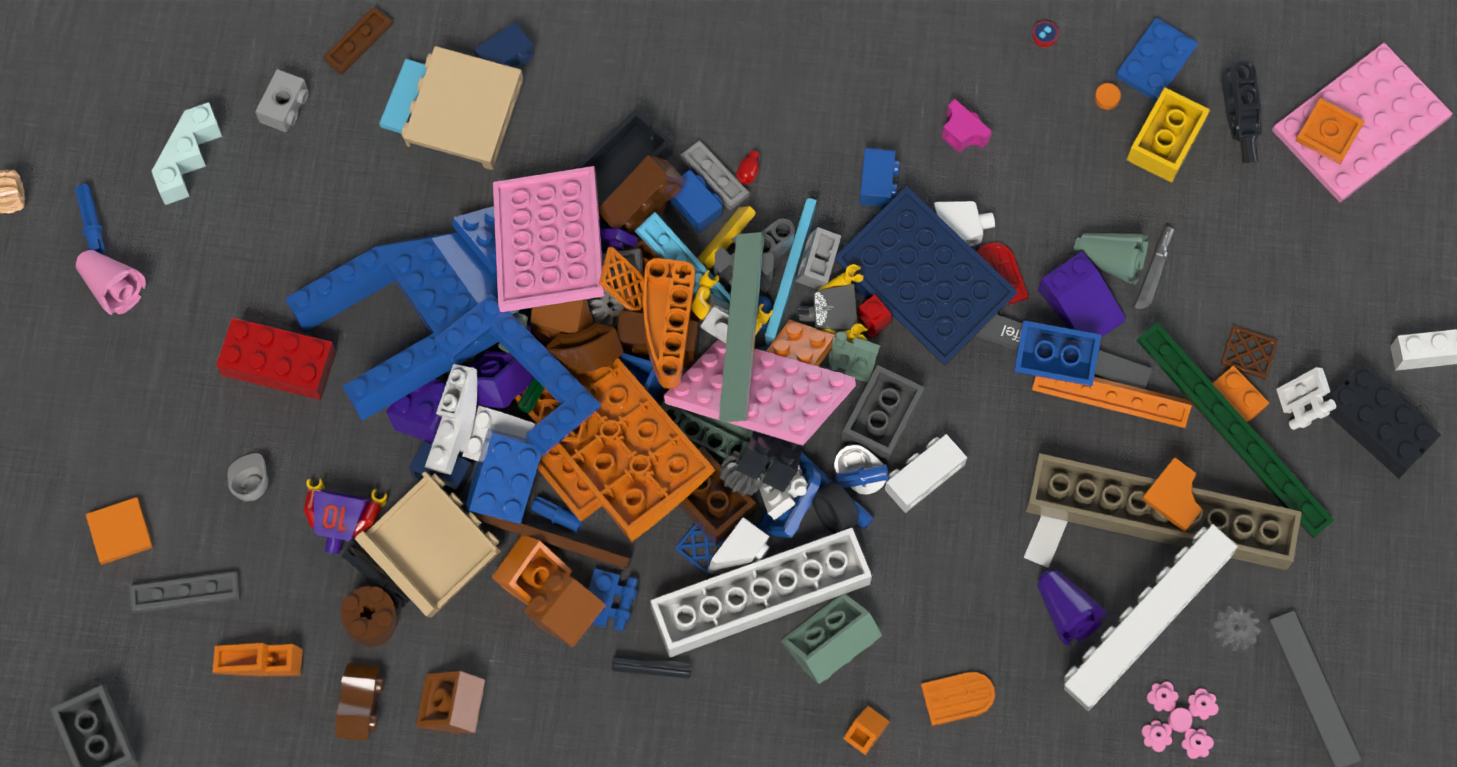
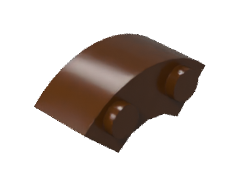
[545,323,624,377]
[335,664,384,741]

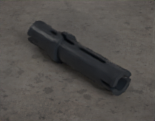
[342,544,410,609]

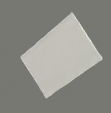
[1024,516,1068,568]

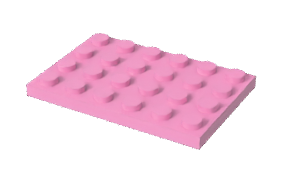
[1272,43,1453,202]
[493,166,605,312]
[664,339,856,445]

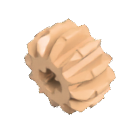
[0,170,26,214]

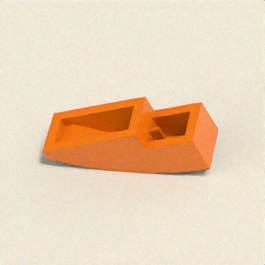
[213,643,303,676]

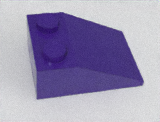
[1038,252,1126,338]

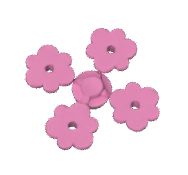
[1142,682,1218,759]

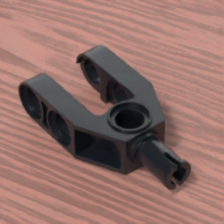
[1221,60,1262,164]

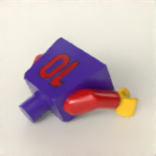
[304,478,387,554]

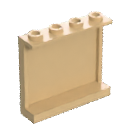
[402,46,523,170]
[355,472,501,618]

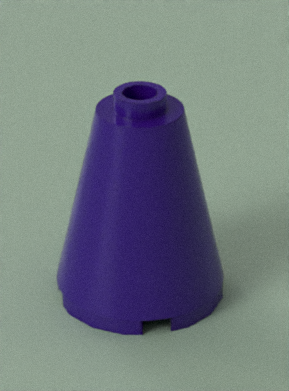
[1037,570,1107,646]

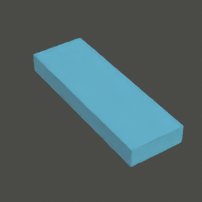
[379,59,427,134]

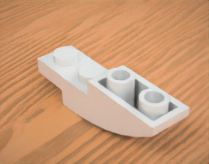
[425,364,477,475]

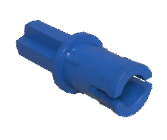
[835,464,889,489]
[531,497,584,533]

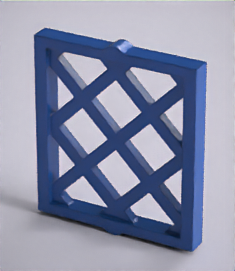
[675,524,731,576]

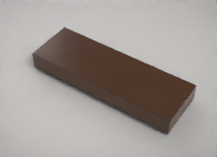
[323,6,393,75]

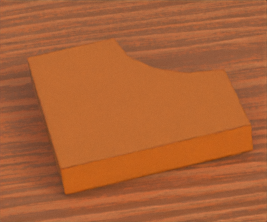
[1142,458,1202,532]

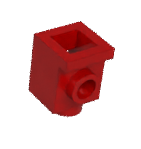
[857,295,891,338]

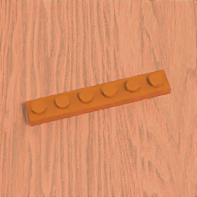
[1032,376,1192,428]

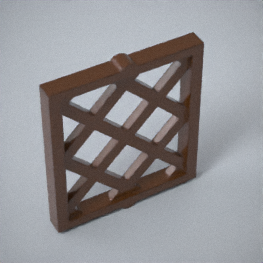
[1221,325,1278,380]

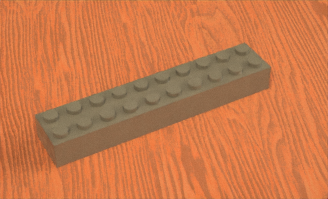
[1026,453,1302,570]

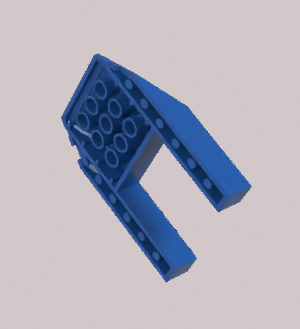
[285,232,521,421]

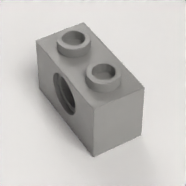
[255,69,309,133]

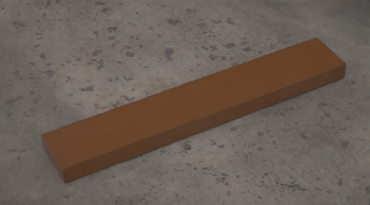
[475,512,632,568]

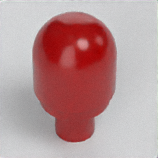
[736,151,759,184]

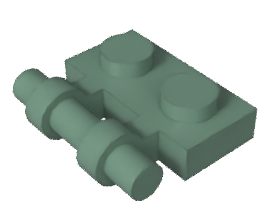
[828,332,880,383]

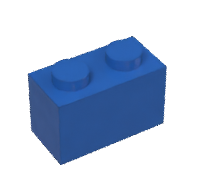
[859,148,899,207]
[669,170,723,234]

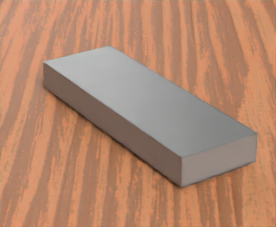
[680,140,749,210]

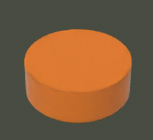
[1095,83,1121,110]

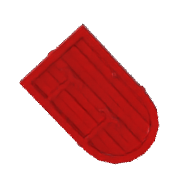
[977,243,1029,305]

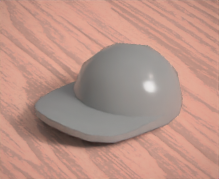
[227,453,269,502]

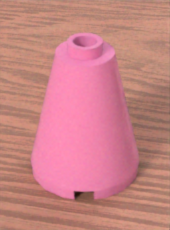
[76,250,146,315]

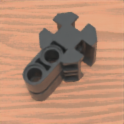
[714,218,795,294]

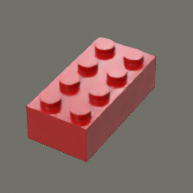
[216,318,336,400]

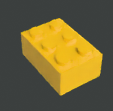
[1127,87,1210,183]

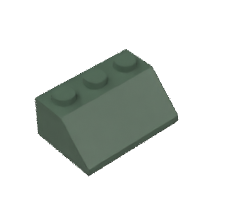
[781,594,882,684]

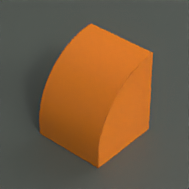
[843,706,890,755]

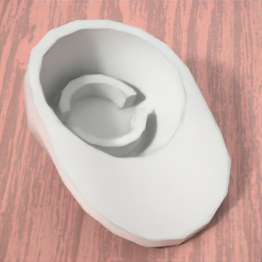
[835,444,886,494]

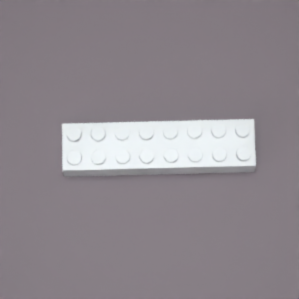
[1064,525,1238,711]
[650,528,872,658]

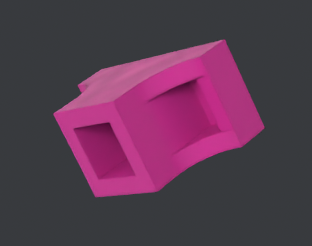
[941,99,992,153]

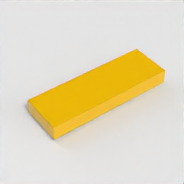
[697,206,756,269]

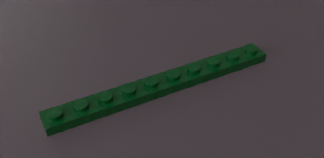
[1136,322,1334,539]

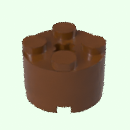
[340,586,398,647]

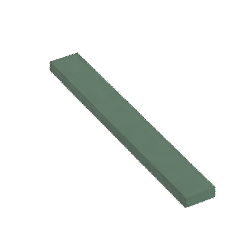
[719,232,764,422]

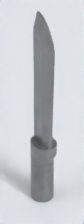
[1134,226,1174,309]

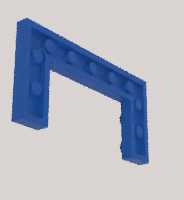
[433,294,601,456]

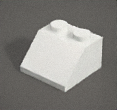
[462,406,537,461]
[708,518,769,575]

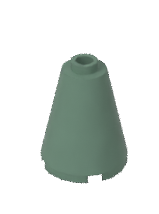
[1074,233,1148,284]

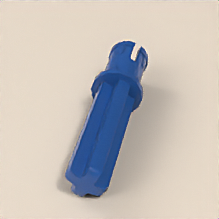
[75,184,106,254]

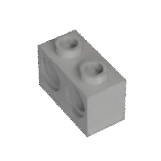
[795,227,841,290]

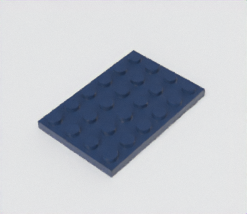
[835,186,1018,366]

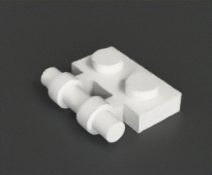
[1276,367,1336,430]
[759,466,807,520]

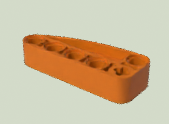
[643,258,695,389]

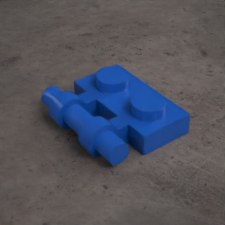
[588,569,638,631]

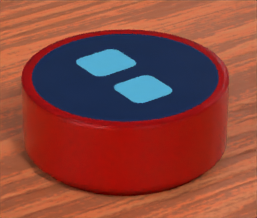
[1032,21,1058,47]

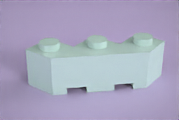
[152,102,222,205]

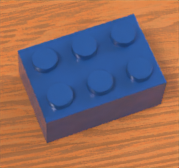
[465,428,542,524]

